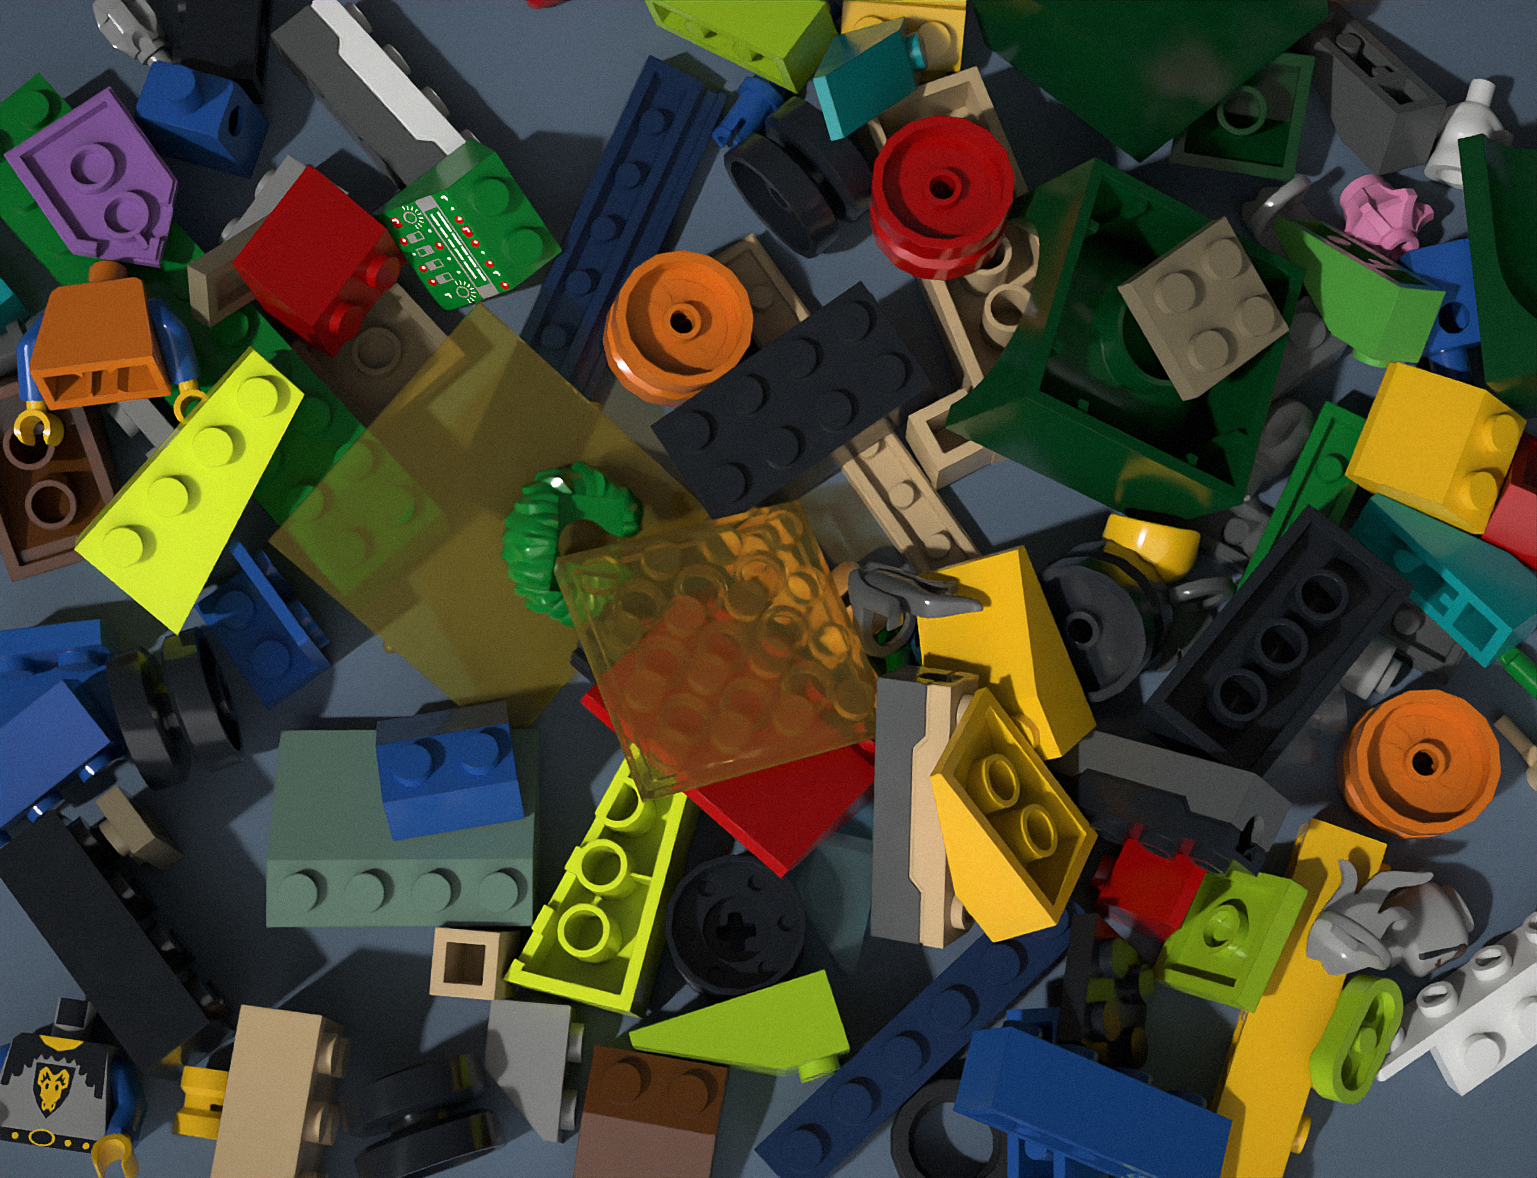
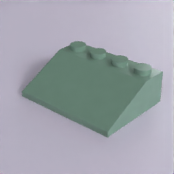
[266,729,540,927]

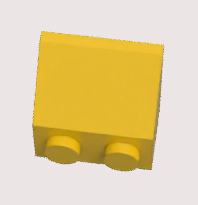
[1345,362,1527,534]

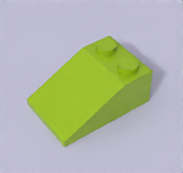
[628,969,850,1084]

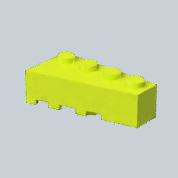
[74,345,305,636]
[503,747,701,1020]

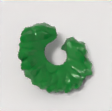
[500,460,644,628]

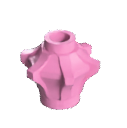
[1340,174,1434,261]

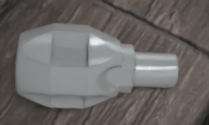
[92,0,172,67]
[1244,398,1315,501]

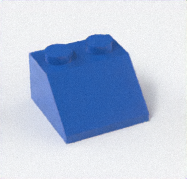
[375,700,525,841]

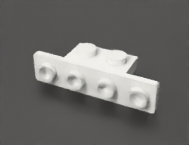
[1375,911,1537,1096]

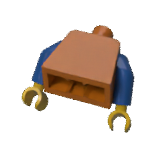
[14,260,206,447]

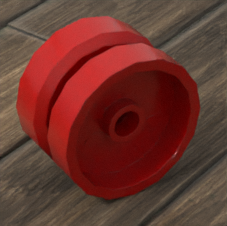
[869,115,1015,281]

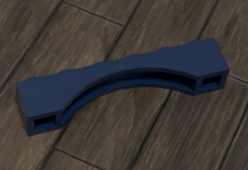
[754,896,1087,1178]

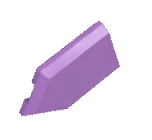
[3,86,179,268]

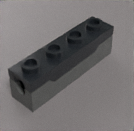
[1043,730,1292,877]

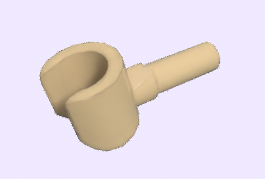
[1493,714,1537,791]

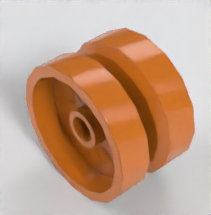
[602,250,754,407]
[1335,689,1501,840]

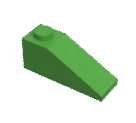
[1272,215,1446,368]

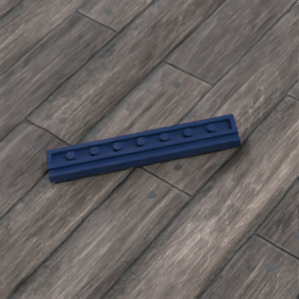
[445,55,729,521]

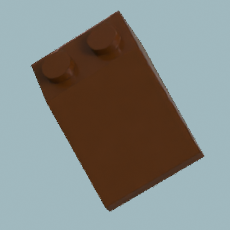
[0,375,121,582]
[573,1045,730,1178]

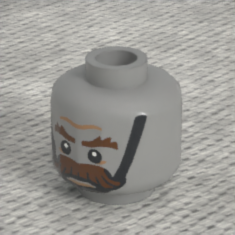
[1378,880,1474,977]

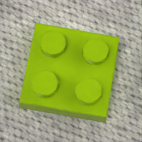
[1152,869,1309,1013]

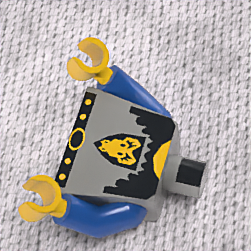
[0,997,148,1178]

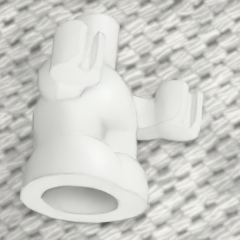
[1424,79,1513,190]

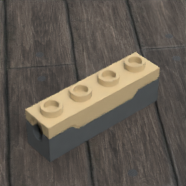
[871,665,979,949]

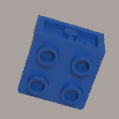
[193,537,332,711]
[0,619,127,761]

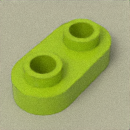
[1309,974,1403,1104]

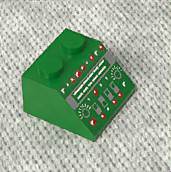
[372,138,562,312]

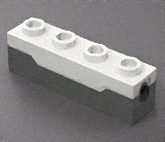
[270,0,480,192]

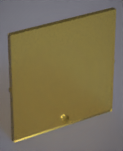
[268,302,709,729]

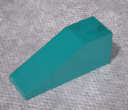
[813,16,928,141]
[1348,493,1537,668]

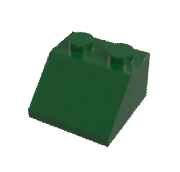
[1169,52,1316,182]

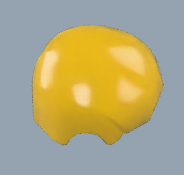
[1102,514,1200,585]

